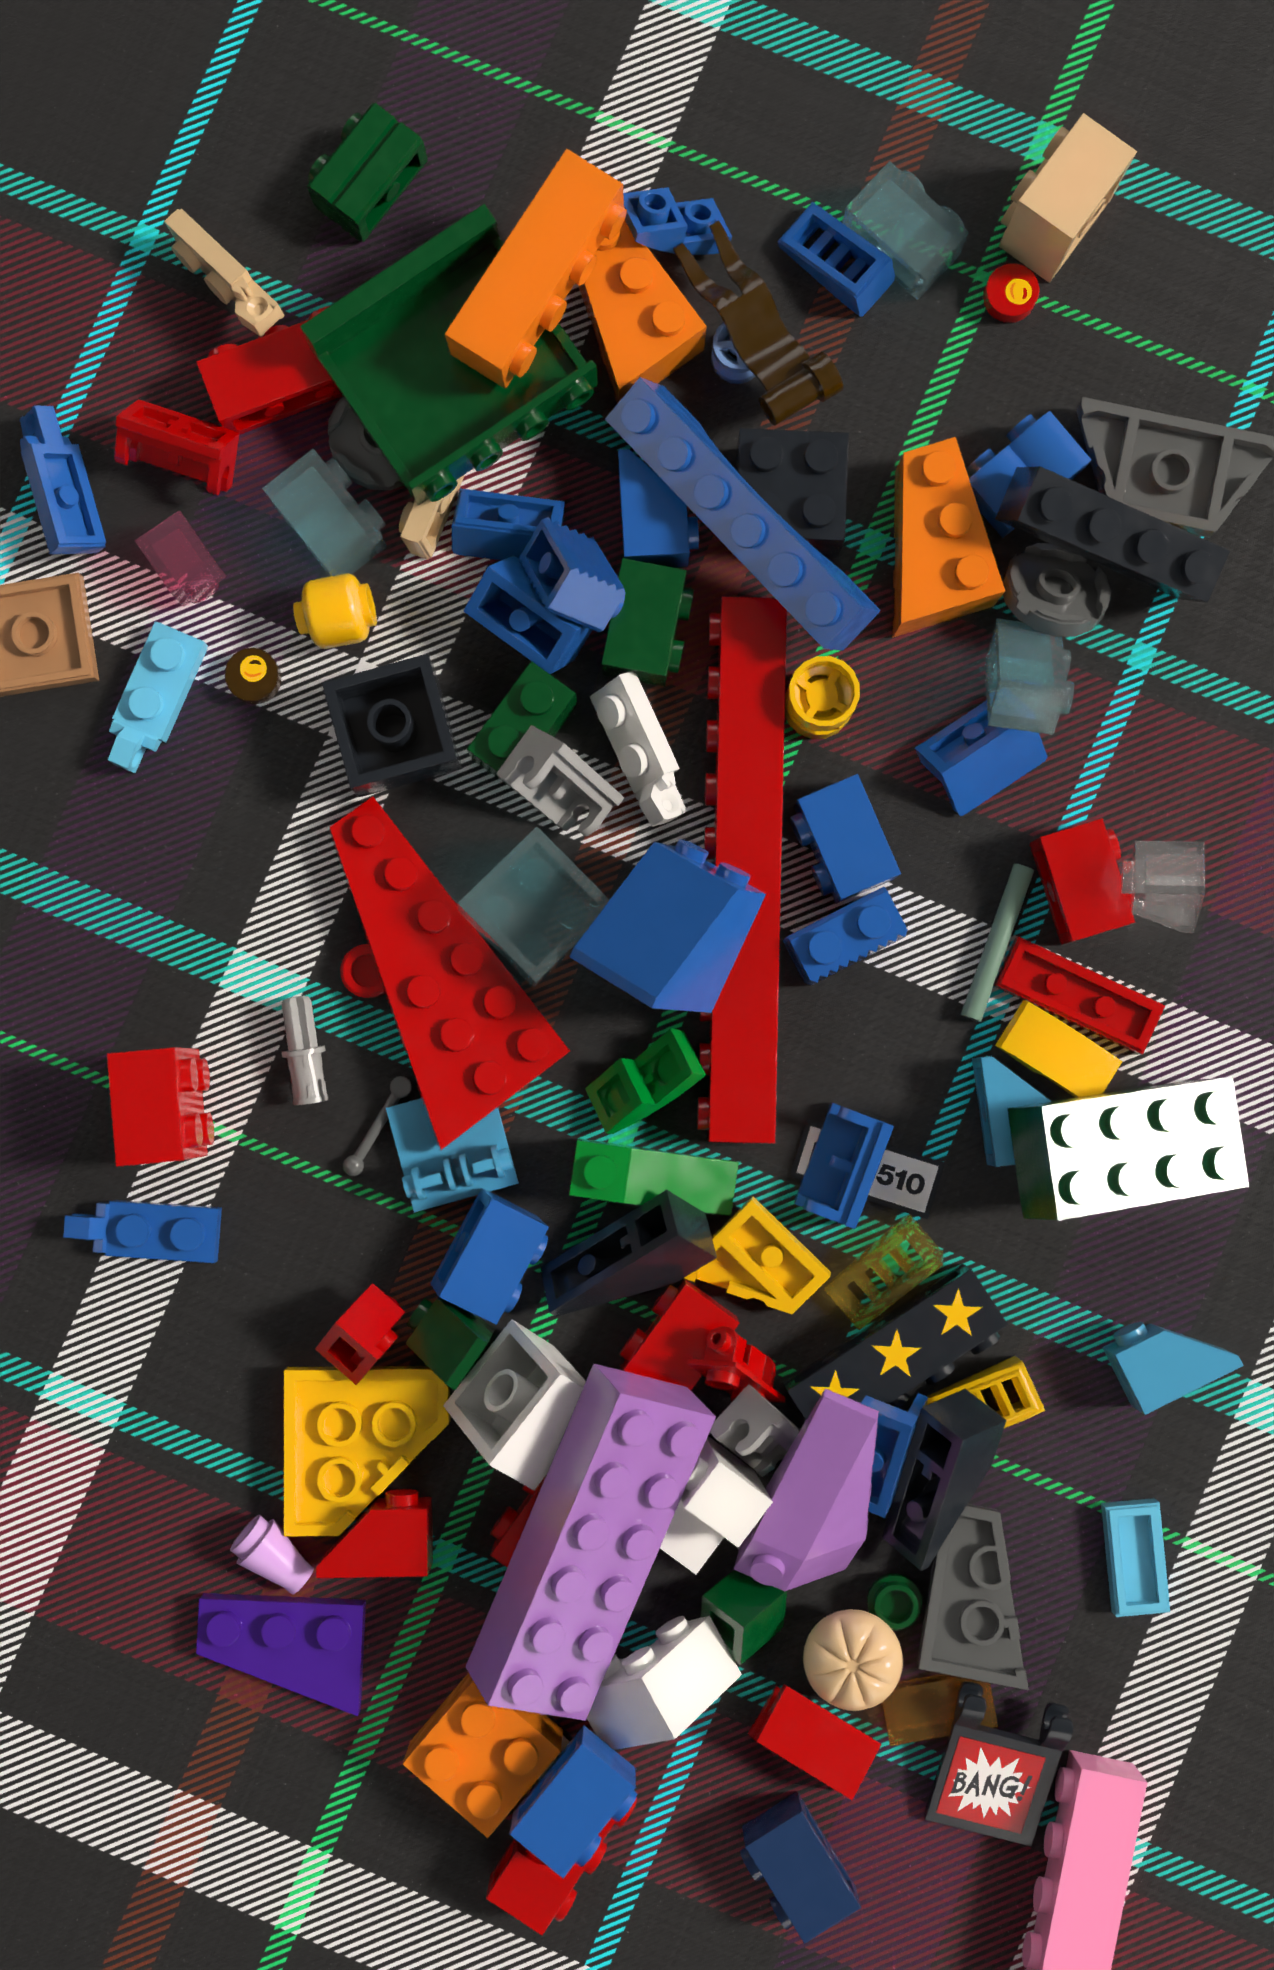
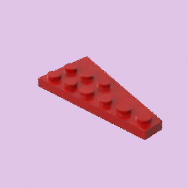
[330,796,570,1151]

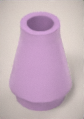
[230,1515,314,1595]

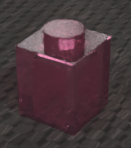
[135,510,227,606]

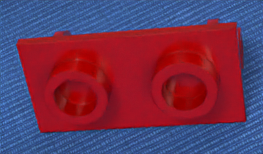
[687,1326,786,1403]

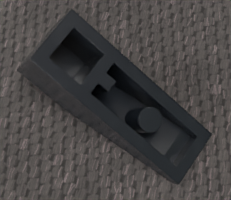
[540,1190,717,1317]
[882,1389,1007,1571]

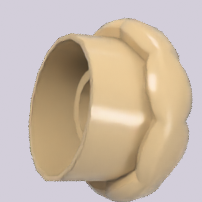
[803,1609,903,1711]

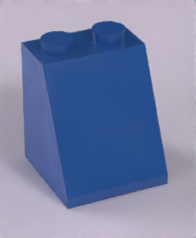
[570,839,766,1013]

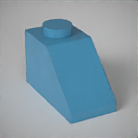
[972,1056,1051,1167]
[1102,1322,1244,1415]

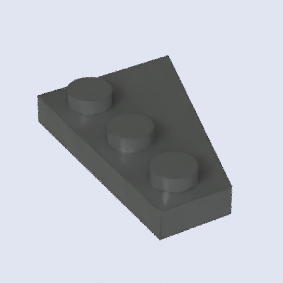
[917,1504,1029,1690]

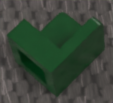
[701,1570,787,1665]

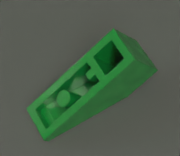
[569,1138,739,1216]

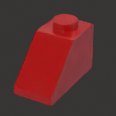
[316,1489,433,1578]

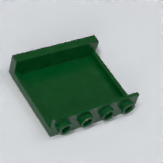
[300,204,598,505]

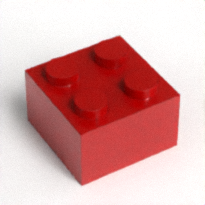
[107,1047,214,1167]

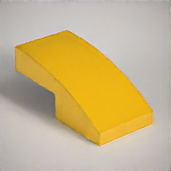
[995,1000,1122,1098]

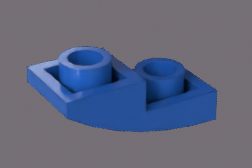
[623,187,732,255]

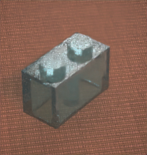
[842,161,969,300]
[262,449,387,576]
[985,619,1074,735]

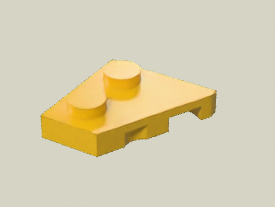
[684,1196,831,1314]

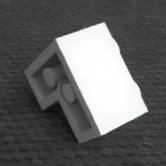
[660,1436,773,1574]
[587,1616,742,1750]

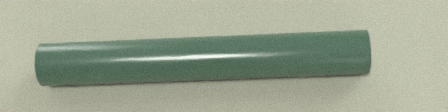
[961,864,1034,1022]

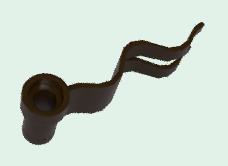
[673,220,843,426]

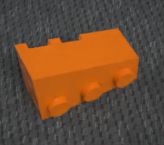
[578,220,707,404]
[893,437,1005,637]

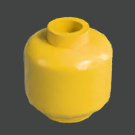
[293,573,377,649]

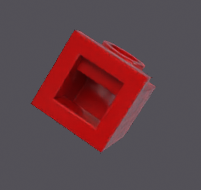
[315,1283,405,1385]

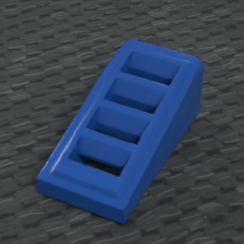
[777,202,895,317]

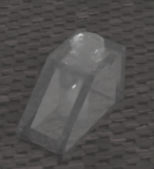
[1121,841,1205,933]

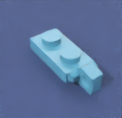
[108,621,208,773]

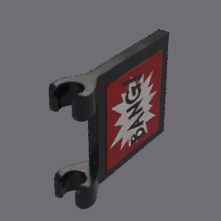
[924,1681,1073,1846]

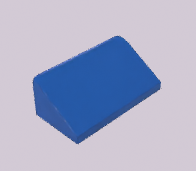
[452,488,565,560]

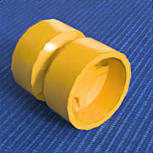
[785,656,860,739]

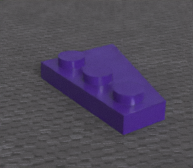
[196,1593,366,1716]

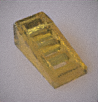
[824,1214,943,1330]

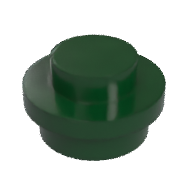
[867,1574,922,1631]

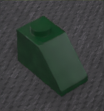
[405,1296,495,1390]

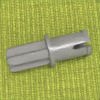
[282,996,329,1105]

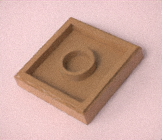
[0,572,99,697]

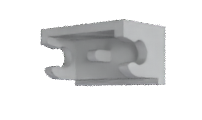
[496,725,624,836]
[710,1384,800,1477]

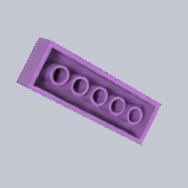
[466,1364,716,1721]

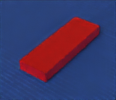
[994,937,1165,1055]

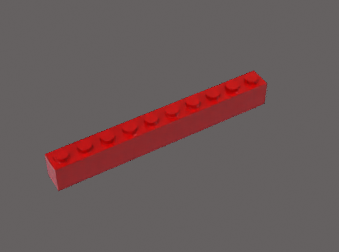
[697,597,787,1143]

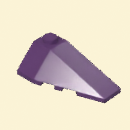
[734,1388,879,1591]

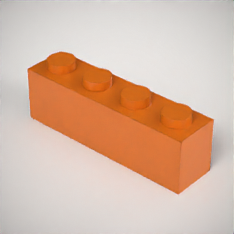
[445,148,627,389]

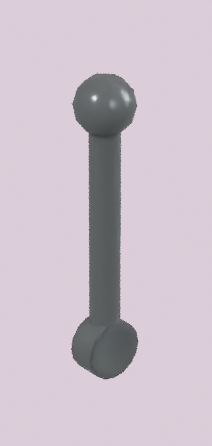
[343,1076,413,1176]

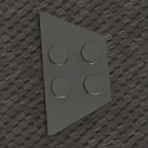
[1076,397,1274,538]

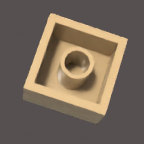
[999,113,1137,283]

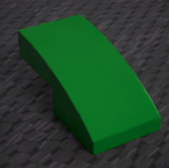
[585,1029,706,1134]

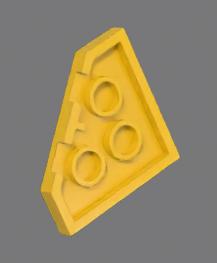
[284,1366,450,1536]

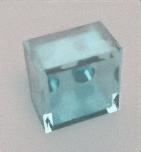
[458,827,609,988]

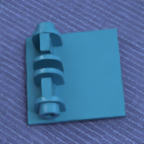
[386,1098,519,1213]

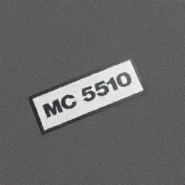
[790,1119,945,1219]

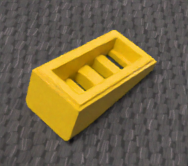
[926,1356,1045,1428]

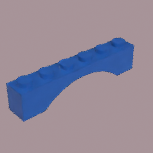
[605,377,881,650]

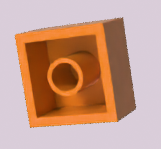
[403,1672,563,1838]

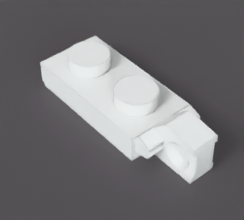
[590,672,687,827]

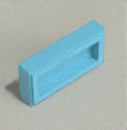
[1101,1498,1170,1617]

